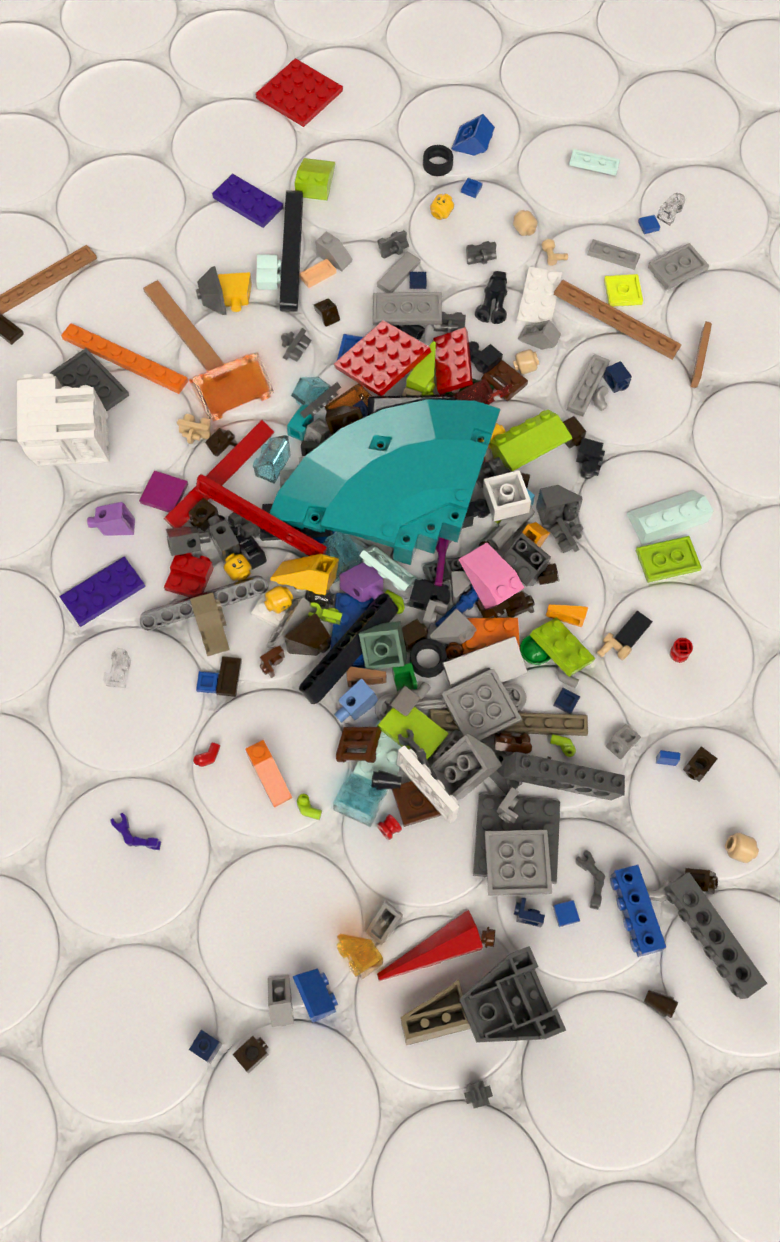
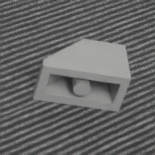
[315,231,352,271]
[518,320,561,350]
[429,609,477,645]
[268,975,294,1027]

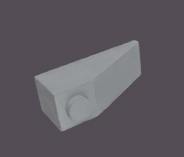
[266,597,317,648]

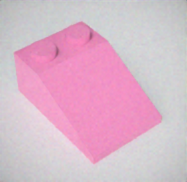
[458,543,524,609]

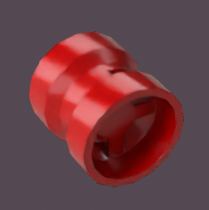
[670,638,693,663]

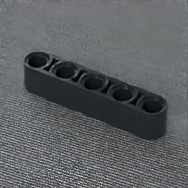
[368,395,455,416]

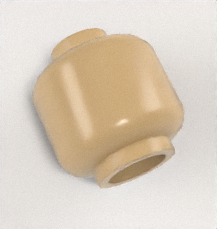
[513,210,538,236]
[513,349,540,375]
[725,833,759,863]

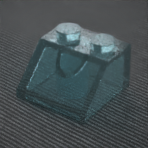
[253,435,291,484]

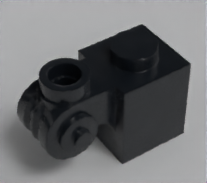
[469,341,503,374]
[576,438,605,479]
[462,499,490,529]
[409,579,450,611]

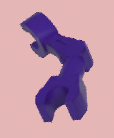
[110,813,161,850]

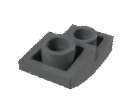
[423,557,464,584]

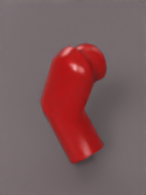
[193,742,220,767]

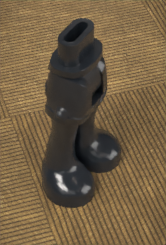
[475,271,508,324]

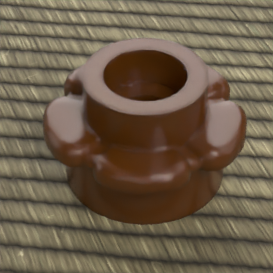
[446,642,464,659]
[481,927,496,948]

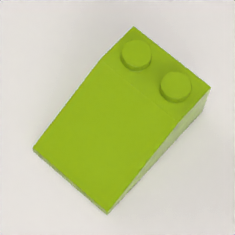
[295,158,335,201]
[406,341,436,396]

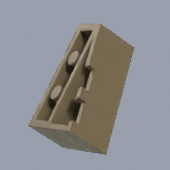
[190,592,230,656]
[401,980,470,1046]

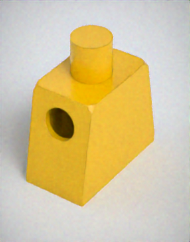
[218,272,252,312]

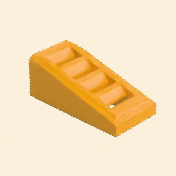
[545,604,588,627]

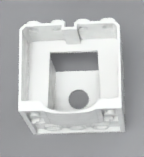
[17,373,109,466]

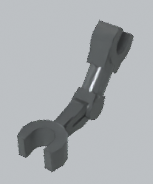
[398,729,437,779]
[575,850,605,910]

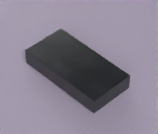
[615,610,653,648]

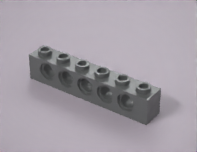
[504,752,625,801]
[663,872,768,999]

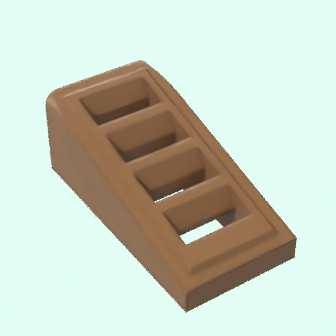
[346,667,386,687]

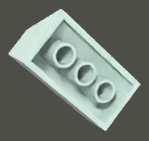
[627,490,714,544]

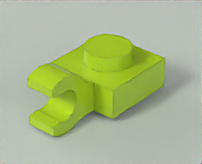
[308,602,342,625]

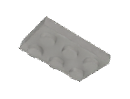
[648,243,709,290]

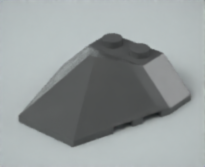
[459,946,566,1043]

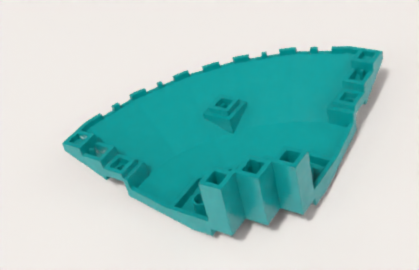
[269,399,501,565]

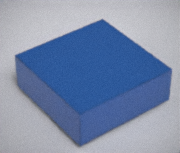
[461,178,483,198]
[638,215,660,234]
[196,671,219,694]
[656,750,681,766]
[553,900,580,927]

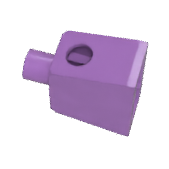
[87,502,135,536]
[340,562,384,602]

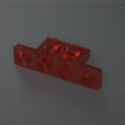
[454,378,513,405]

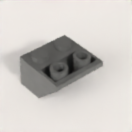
[536,485,583,526]
[502,533,551,586]

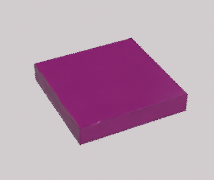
[139,471,188,512]

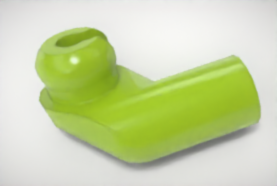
[385,590,405,614]
[550,734,576,757]
[297,794,322,820]

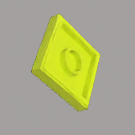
[604,274,643,307]

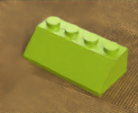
[489,410,572,471]

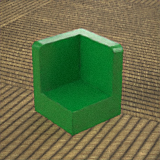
[392,663,417,692]

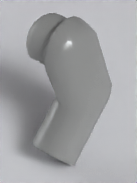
[593,386,609,411]
[556,666,579,688]
[647,880,672,902]

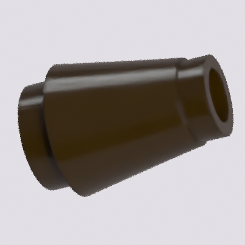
[644,990,678,1018]

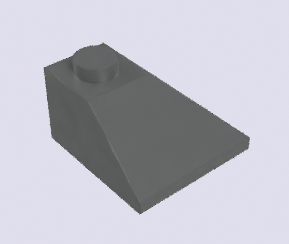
[196,266,227,315]

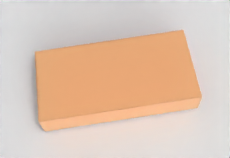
[299,259,336,288]

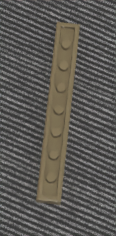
[429,709,588,736]

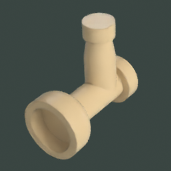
[541,239,568,266]
[596,633,632,660]

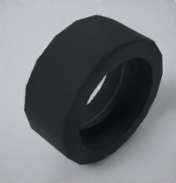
[423,145,454,176]
[410,639,447,678]

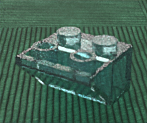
[322,532,363,583]
[333,774,388,827]

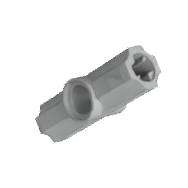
[487,505,535,550]

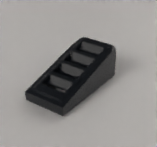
[236,534,267,570]

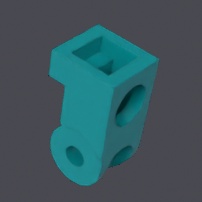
[287,405,314,441]

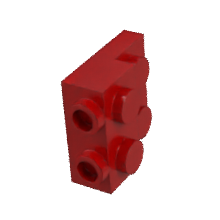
[164,553,214,597]

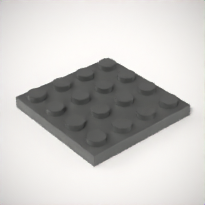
[50,348,129,411]
[473,794,560,884]

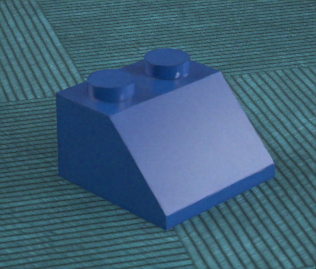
[451,114,495,156]
[293,968,338,1023]

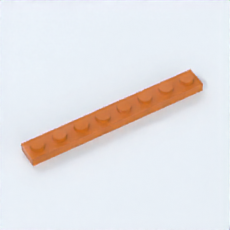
[61,323,188,394]

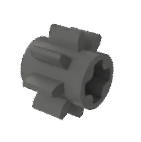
[464,1081,493,1109]

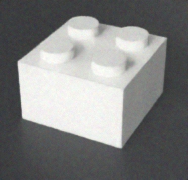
[483,470,531,521]

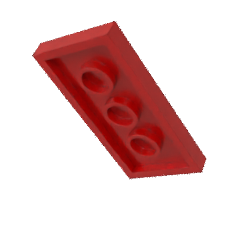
[433,327,473,395]

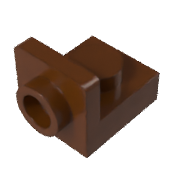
[259,645,285,678]

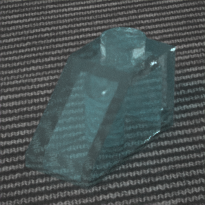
[291,377,331,406]

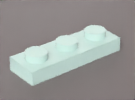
[569,149,620,176]

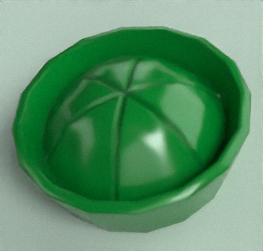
[520,635,551,665]

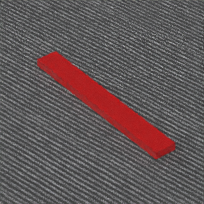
[163,420,275,528]
[196,474,327,556]

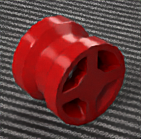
[376,814,402,840]

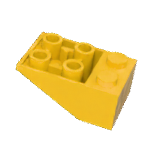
[270,554,339,595]

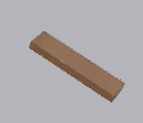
[690,321,712,388]

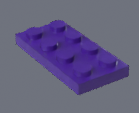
[212,173,283,228]
[59,556,145,627]

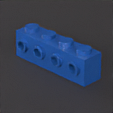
[610,865,666,957]

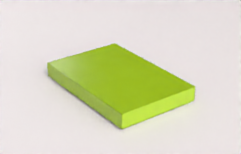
[635,536,702,583]
[377,706,449,760]

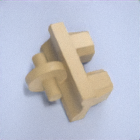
[177,414,211,444]

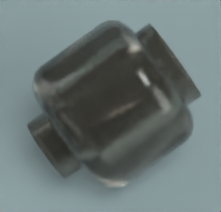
[305,589,334,610]

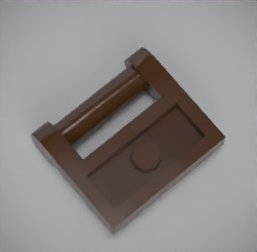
[481,360,528,401]
[336,727,381,763]
[494,731,532,754]

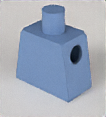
[334,678,378,723]

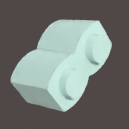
[257,254,281,290]

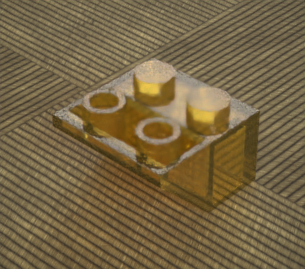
[336,934,383,979]

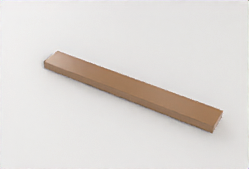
[0,245,97,314]
[143,280,231,383]
[553,280,682,360]

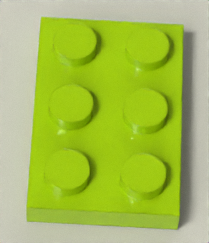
[530,617,596,677]

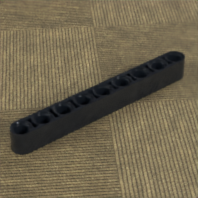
[280,190,303,312]

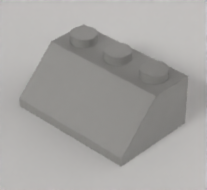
[431,734,502,800]

